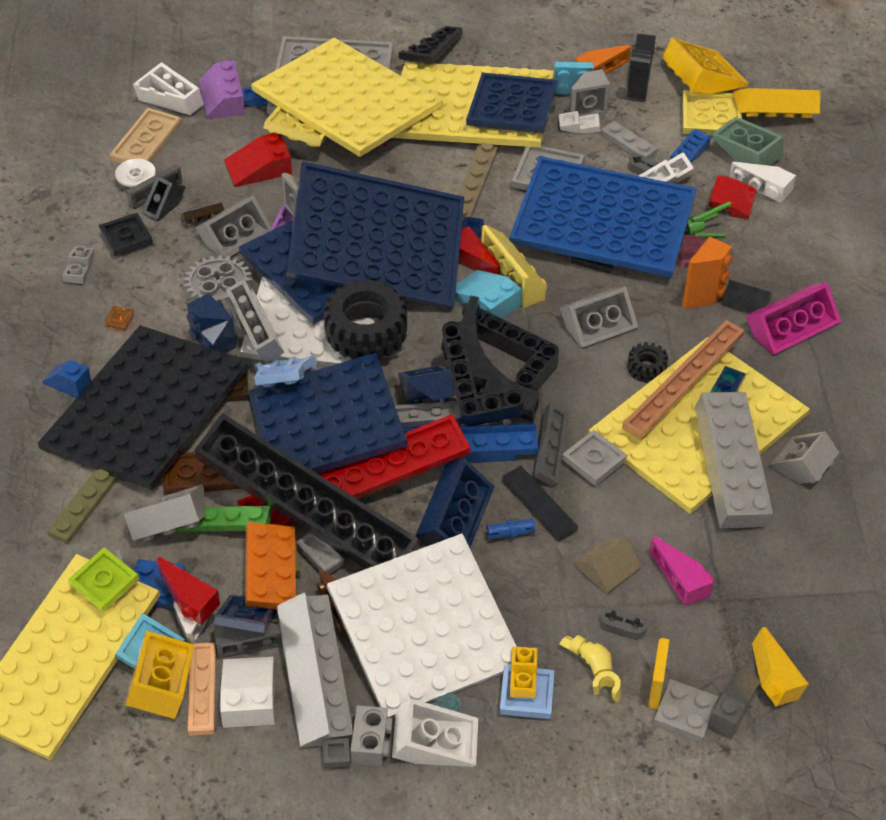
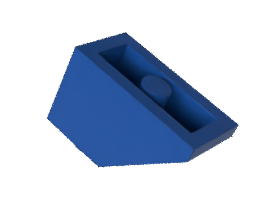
[43,359,92,398]

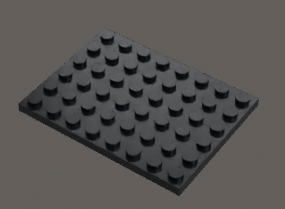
[38,325,250,490]

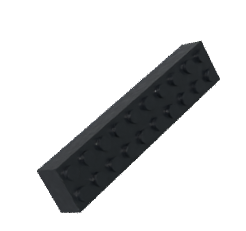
[194,413,419,569]

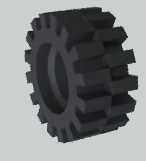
[627,342,668,383]

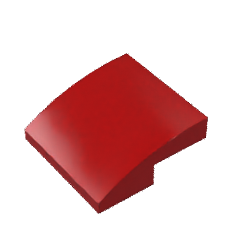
[709,175,757,219]

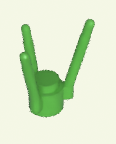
[685,202,732,239]

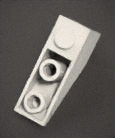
[729,162,796,203]

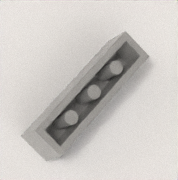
[226,279,285,363]

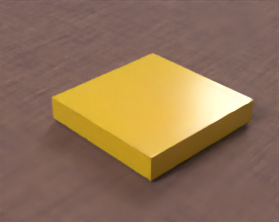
[648,638,670,709]

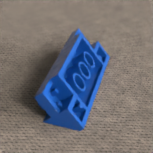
[403,422,538,464]

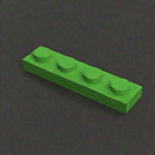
[177,506,272,532]

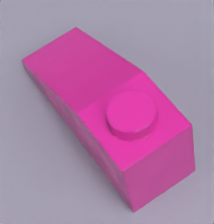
[650,537,714,606]

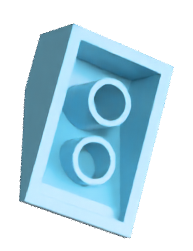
[455,270,522,319]

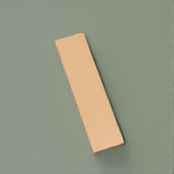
[188,642,216,736]

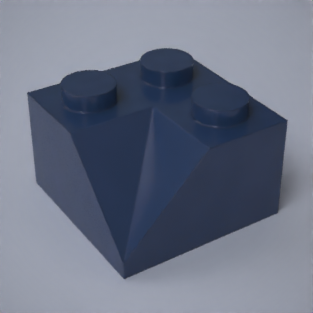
[186,293,237,353]
[398,365,455,404]

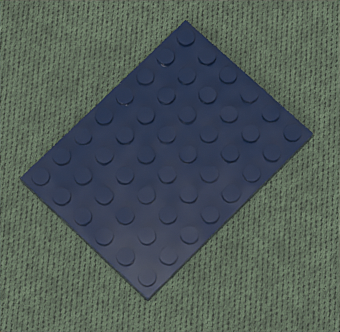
[286,161,464,310]

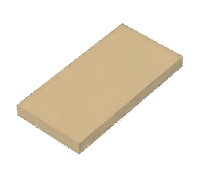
[109,108,182,163]

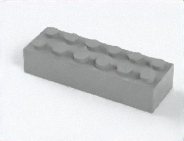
[695,392,773,529]

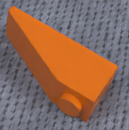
[575,45,631,75]

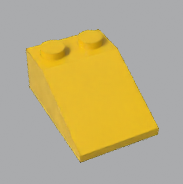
[125,631,194,719]

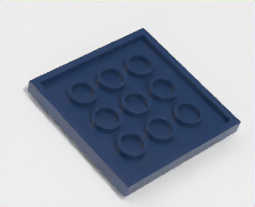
[466,72,558,133]

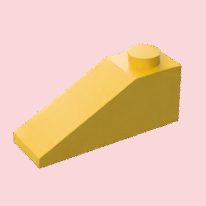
[752,627,809,706]

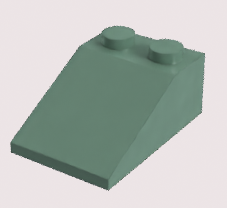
[712,117,784,166]

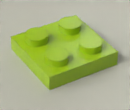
[68,547,139,613]

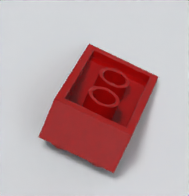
[224,133,292,187]

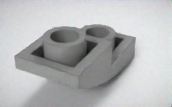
[62,246,94,284]

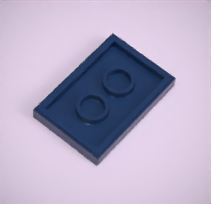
[214,595,277,633]

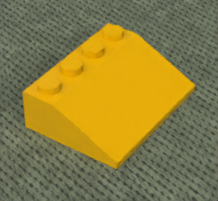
[662,38,749,95]

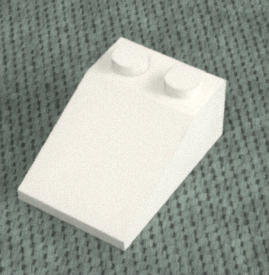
[220,657,275,728]
[392,698,478,767]

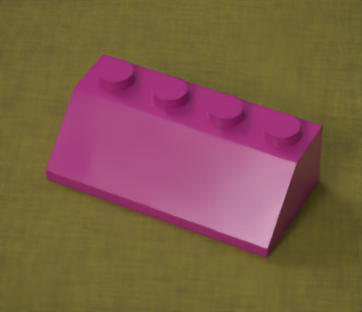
[746,282,842,355]

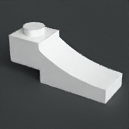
[639,152,694,183]

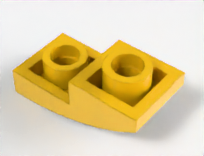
[510,647,537,699]

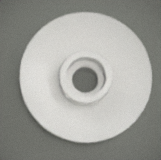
[115,159,156,187]

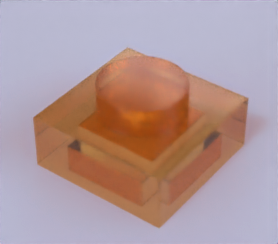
[104,305,134,331]

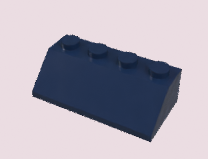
[415,458,495,548]

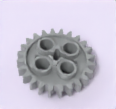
[183,255,253,310]

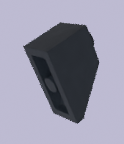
[142,175,185,221]

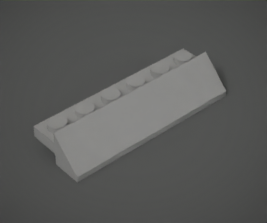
[277,592,353,748]

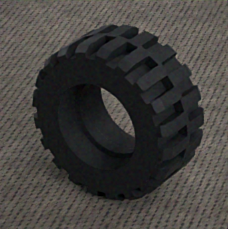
[324,280,407,360]

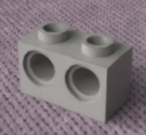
[350,705,393,767]

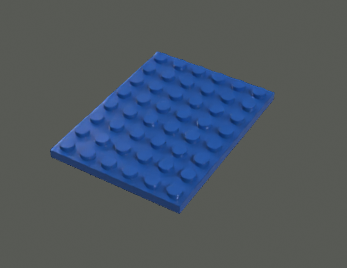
[509,156,697,278]

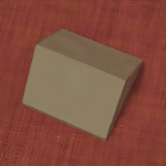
[574,537,642,595]

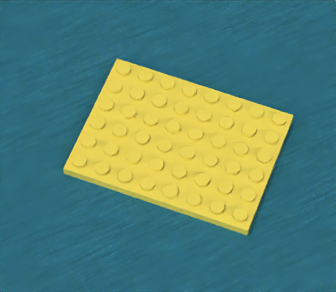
[251,38,443,157]
[392,62,554,148]
[588,337,810,514]

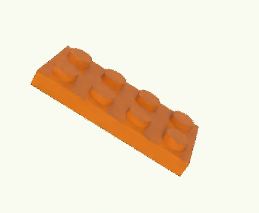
[245,522,296,609]

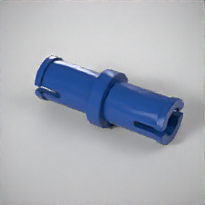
[486,518,536,540]

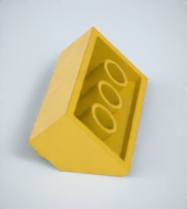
[733,88,820,118]

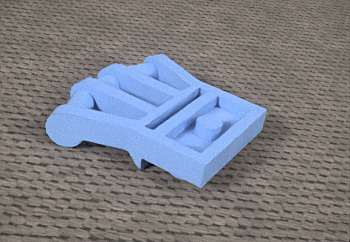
[254,356,317,387]

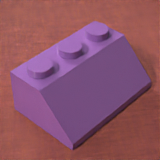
[199,60,245,119]

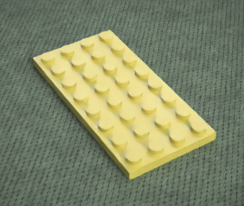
[0,554,160,761]

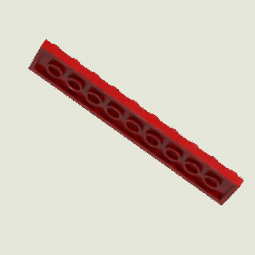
[237,414,471,526]

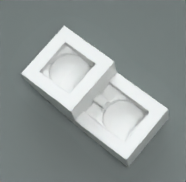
[559,111,601,133]

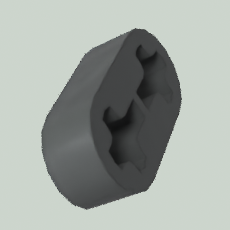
[628,154,659,175]
[600,607,647,640]

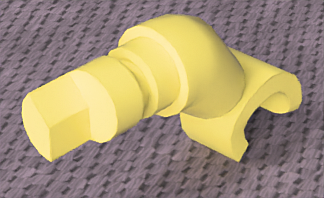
[559,635,621,702]

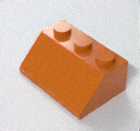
[682,236,733,309]

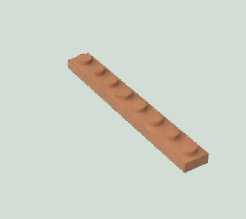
[622,320,744,440]

